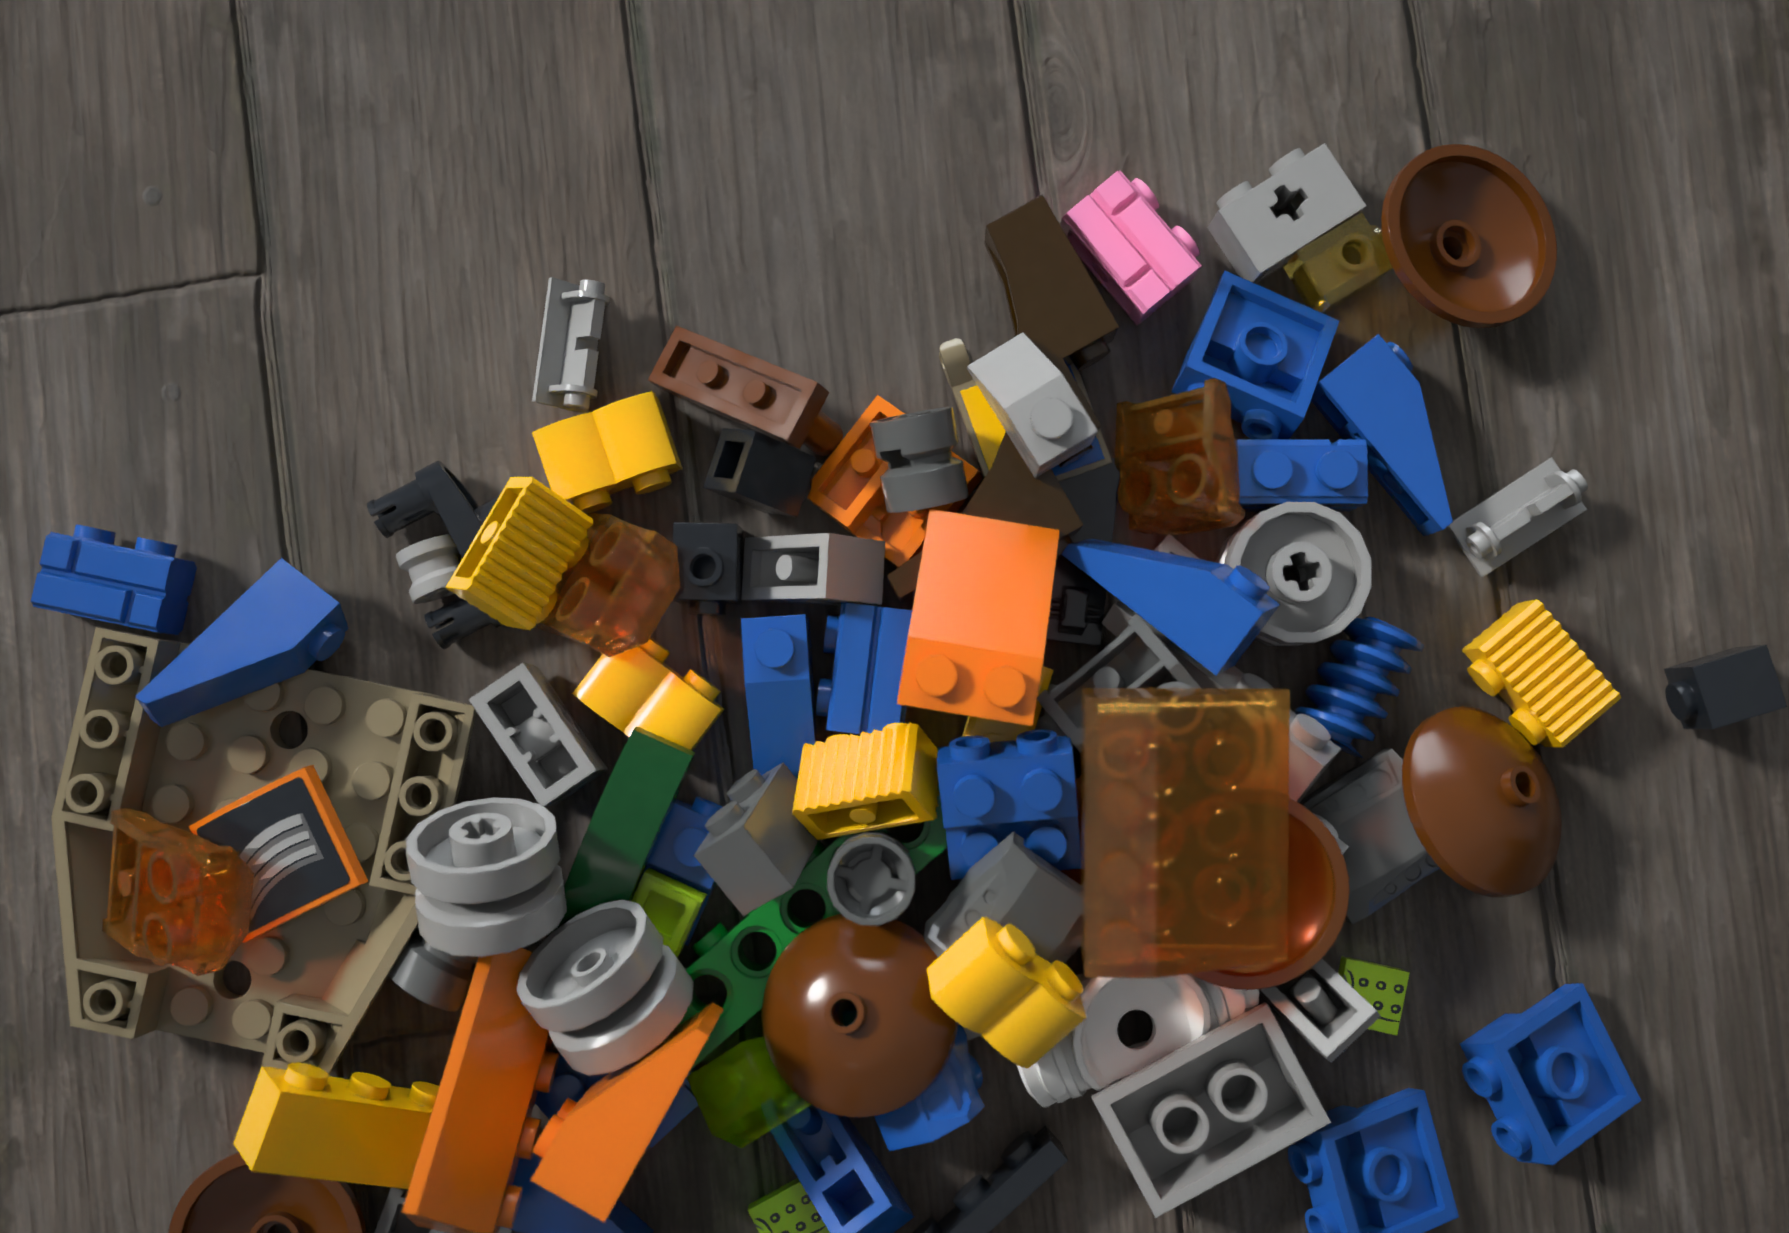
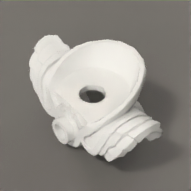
[1017,954,1259,1108]

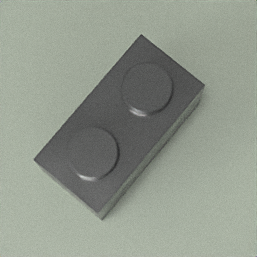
[694,762,819,916]

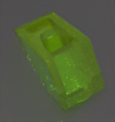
[686,1036,811,1148]

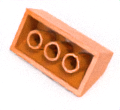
[402,948,559,1233]

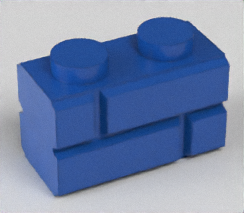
[1224,440,1368,512]
[31,524,197,635]
[816,602,912,734]

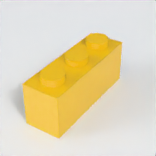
[233,1062,440,1189]

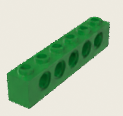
[674,785,947,1070]

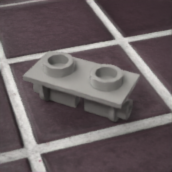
[532,277,610,414]
[1447,457,1588,577]

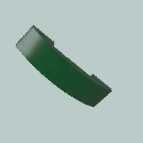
[548,726,696,936]

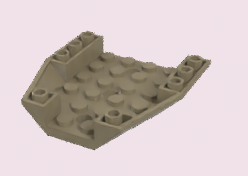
[51,627,477,1075]

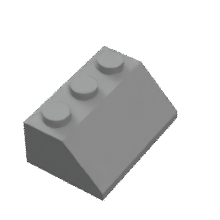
[1091,1002,1331,1218]

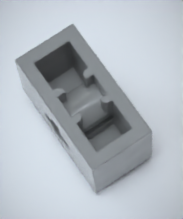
[1207,143,1366,284]
[469,662,608,807]

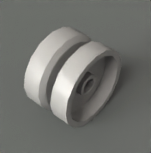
[1215,502,1372,646]
[406,797,567,957]
[516,900,693,1075]

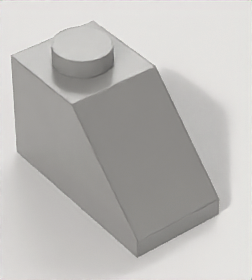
[967,332,1098,478]
[741,533,885,605]
[1259,958,1380,1062]

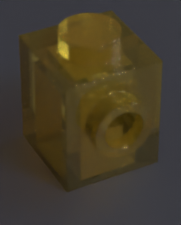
[1283,213,1393,314]

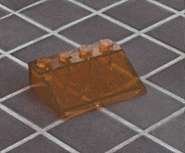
[1081,688,1290,978]

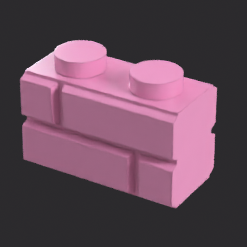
[1060,170,1202,325]

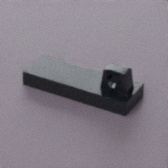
[1046,458,1122,647]

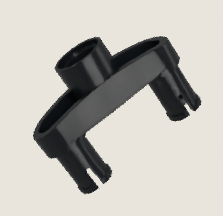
[367,460,503,650]

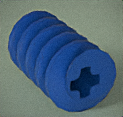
[1294,616,1425,758]

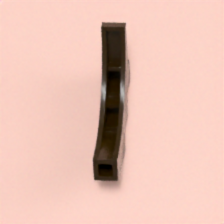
[887,194,1119,603]

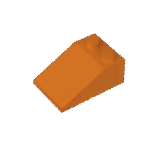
[897,509,1060,726]
[531,1003,724,1222]

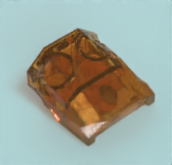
[1115,378,1245,535]
[535,513,680,658]
[102,808,254,976]

